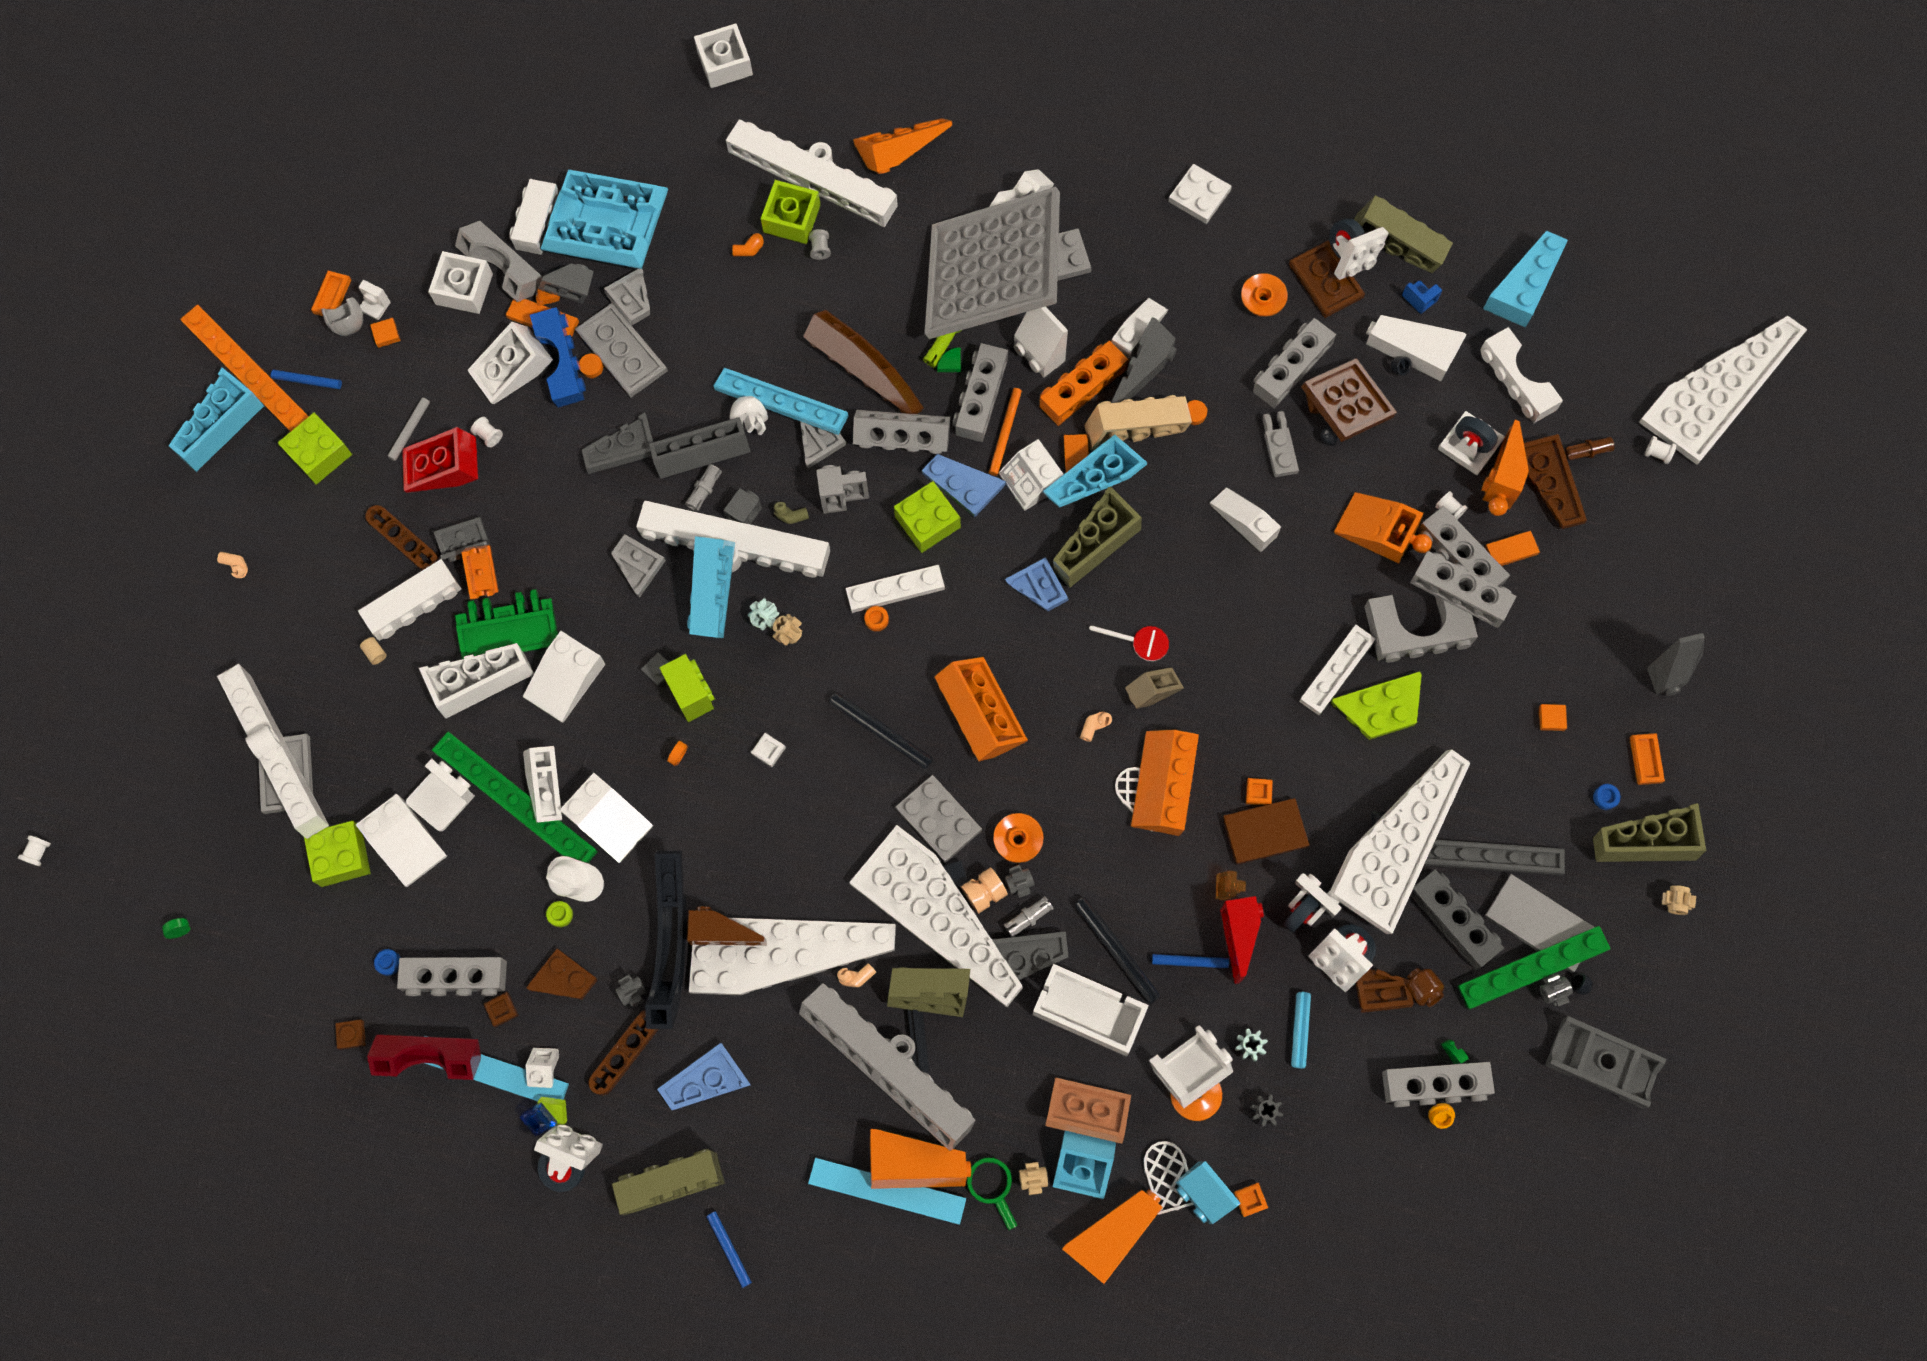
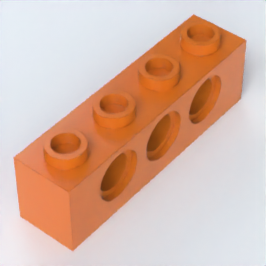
[1040,340,1129,426]

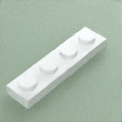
[846,565,945,613]
[1299,625,1376,715]

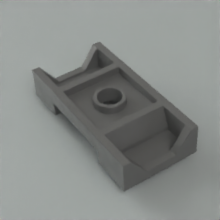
[1545,1016,1666,1109]

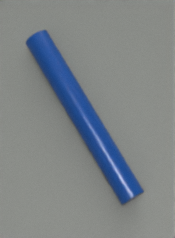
[271,370,342,389]
[1152,954,1229,968]
[706,1211,752,1288]

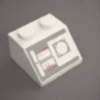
[999,439,1064,511]

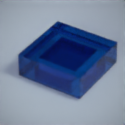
[519,1102,557,1136]

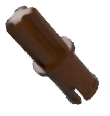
[1565,437,1614,460]

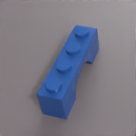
[530,307,586,407]

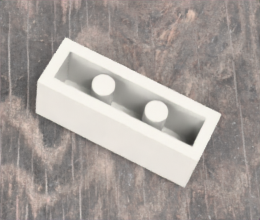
[510,179,559,255]

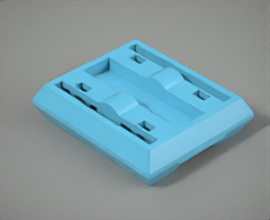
[540,170,668,269]

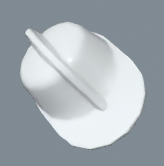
[546,856,604,902]

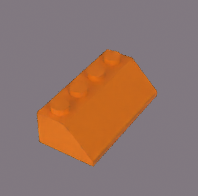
[935,657,1028,761]
[1131,730,1199,836]

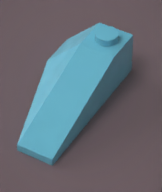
[1043,435,1147,508]

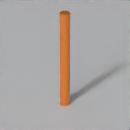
[989,388,1022,476]

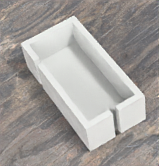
[1033,964,1149,1056]

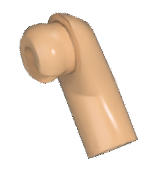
[217,552,248,578]
[1080,712,1112,742]
[837,963,876,988]

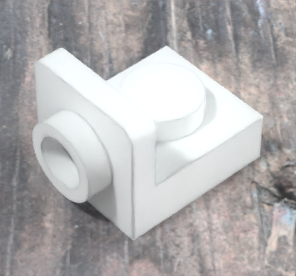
[359,280,391,320]
[526,1048,559,1088]

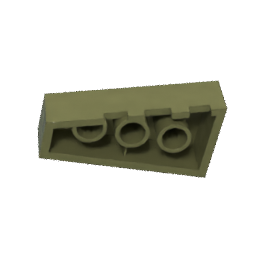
[1354,195,1453,273]
[1053,486,1142,588]
[1593,803,1706,862]
[612,1149,725,1216]

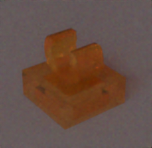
[1216,870,1246,900]

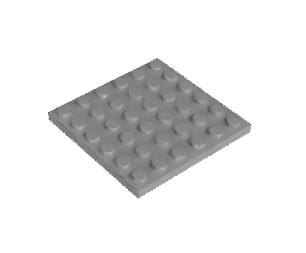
[925,187,1060,339]

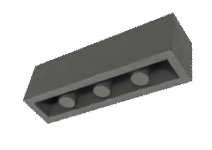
[649,417,751,479]

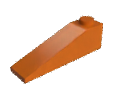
[853,118,952,174]

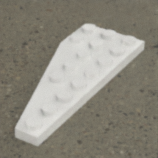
[1639,316,1807,464]
[1329,750,1470,934]
[849,825,1023,1007]
[689,918,896,995]

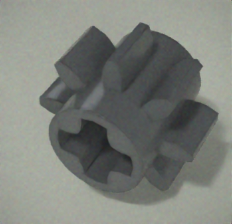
[1004,865,1035,898]
[1540,974,1573,1007]
[615,975,647,1007]
[1250,1095,1283,1127]

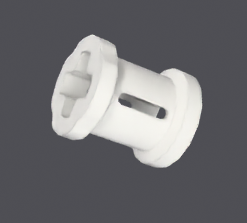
[471,417,503,447]
[1645,436,1677,464]
[1435,491,1468,520]
[18,835,51,867]

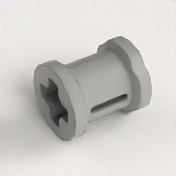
[809,229,831,260]

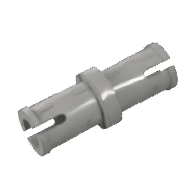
[685,464,722,512]
[1004,896,1054,937]

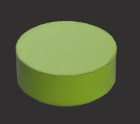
[546,901,573,927]

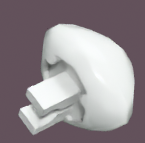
[730,396,768,435]

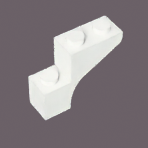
[989,169,1054,207]

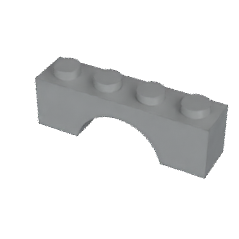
[455,221,542,302]

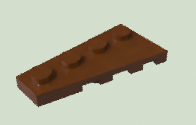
[1524,434,1587,529]

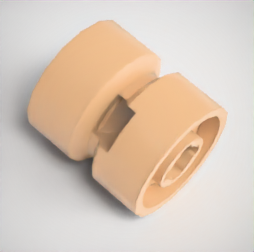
[961,867,1008,914]

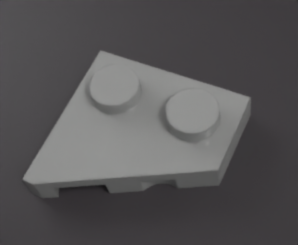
[604,269,650,326]
[800,421,846,468]
[611,534,665,598]

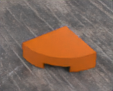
[536,289,560,306]

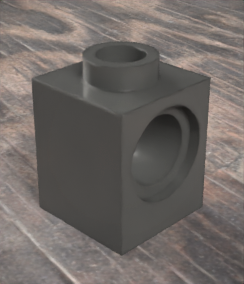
[724,489,762,525]

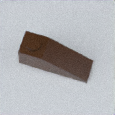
[687,906,767,946]

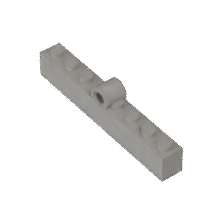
[799,983,975,1151]

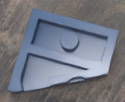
[1005,557,1069,611]

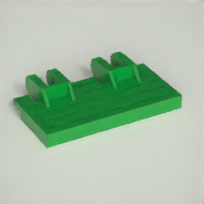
[455,589,558,659]

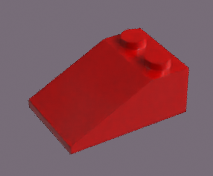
[403,427,478,492]
[1220,896,1264,984]

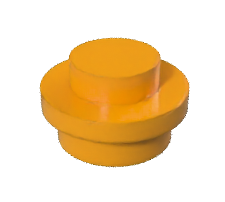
[1428,1103,1455,1129]

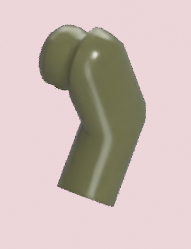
[774,502,809,524]

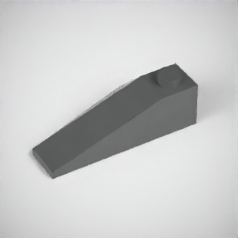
[1111,317,1177,403]
[1647,633,1705,696]

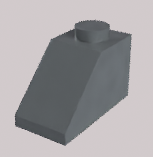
[538,263,594,304]

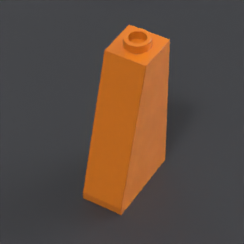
[870,1129,971,1189]
[1062,1189,1163,1284]

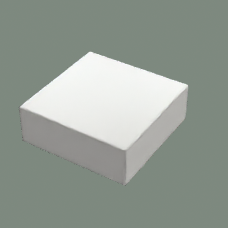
[751,733,786,767]

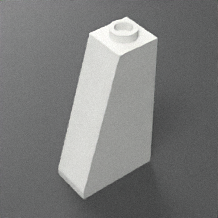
[1366,315,1467,381]

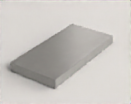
[575,303,668,398]
[1484,874,1594,973]

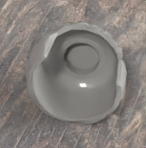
[321,297,364,336]

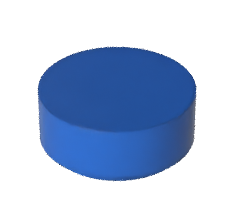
[1593,784,1621,810]
[374,949,401,976]

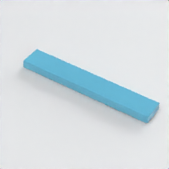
[714,368,849,435]
[424,1036,569,1101]
[808,1158,966,1225]

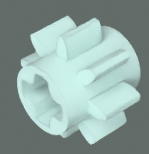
[748,598,779,630]
[1235,1029,1268,1062]

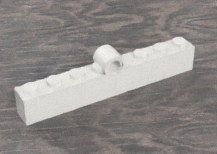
[726,119,898,227]
[636,501,830,578]
[217,664,329,839]

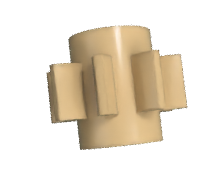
[773,614,802,646]
[1662,886,1696,915]
[1019,1162,1048,1195]

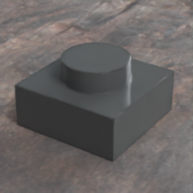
[641,653,669,688]

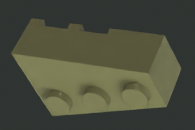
[887,967,971,1017]

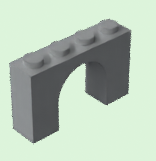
[1364,584,1478,662]

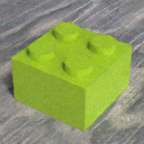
[761,180,820,244]
[278,413,352,485]
[894,481,961,553]
[659,654,715,722]
[304,821,371,887]

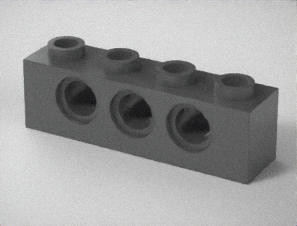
[1410,869,1504,971]

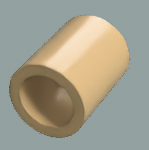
[360,637,387,665]

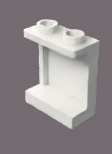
[1149,1025,1233,1108]

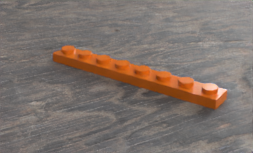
[180,305,309,432]

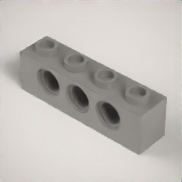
[1253,318,1336,409]
[952,343,1008,442]
[853,410,950,454]
[1418,506,1510,601]
[1410,551,1517,628]
[397,957,507,996]
[1382,1062,1495,1107]

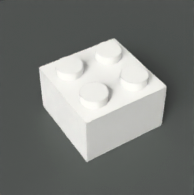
[694,24,753,88]
[429,251,493,314]

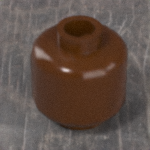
[1406,968,1444,1007]

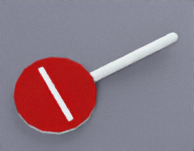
[1089,626,1169,661]

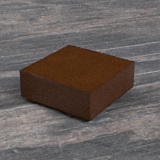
[484,992,519,1027]

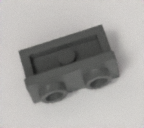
[434,517,490,562]

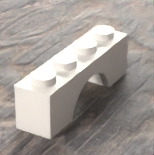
[1480,327,1563,423]

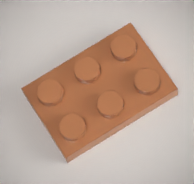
[1045,1078,1131,1144]

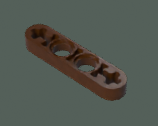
[366,505,439,571]
[589,1010,659,1095]

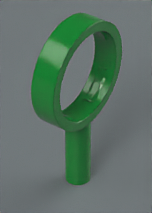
[967,1158,1018,1231]

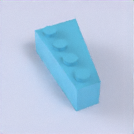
[1483,231,1568,328]
[169,368,264,472]
[687,536,735,638]

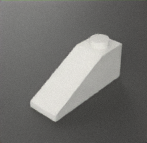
[1111,298,1168,363]
[1210,487,1281,552]
[523,746,562,823]

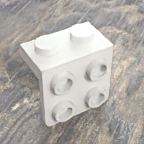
[406,759,475,832]

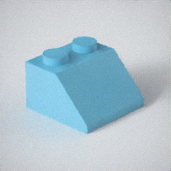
[1053,1131,1116,1199]
[1175,1161,1240,1224]

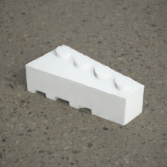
[419,643,534,718]

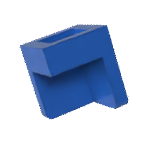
[1402,281,1442,314]

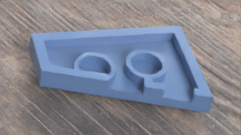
[922,454,1006,518]
[657,1043,751,1110]

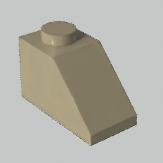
[1125,667,1184,709]

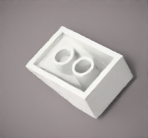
[1014,306,1068,377]
[468,322,553,404]
[523,631,605,723]
[560,773,653,863]
[356,794,447,887]

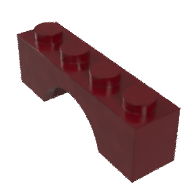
[367,1035,481,1080]

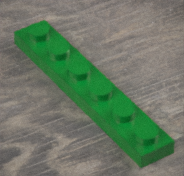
[1457,926,1611,1010]

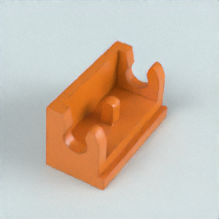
[461,545,499,599]

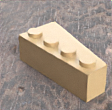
[1084,395,1192,451]

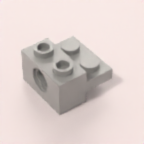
[817,465,869,514]

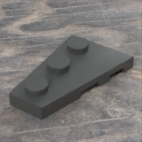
[582,413,653,474]
[992,932,1068,980]

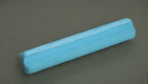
[1291,992,1311,1069]

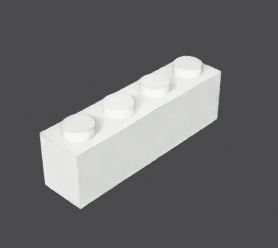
[358,559,461,641]

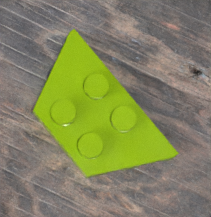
[1331,672,1421,740]

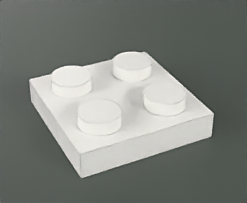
[1168,164,1231,224]

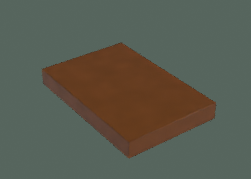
[1289,240,1365,318]
[1223,798,1309,865]

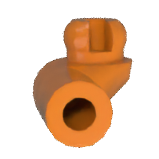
[733,233,764,256]

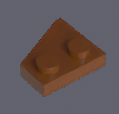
[526,949,598,1000]
[1356,969,1414,1013]

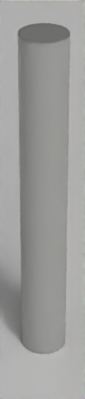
[387,397,430,461]

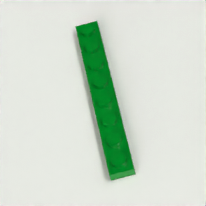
[432,732,598,863]

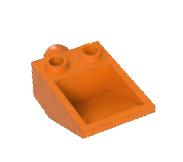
[1482,420,1529,516]
[1334,492,1432,563]

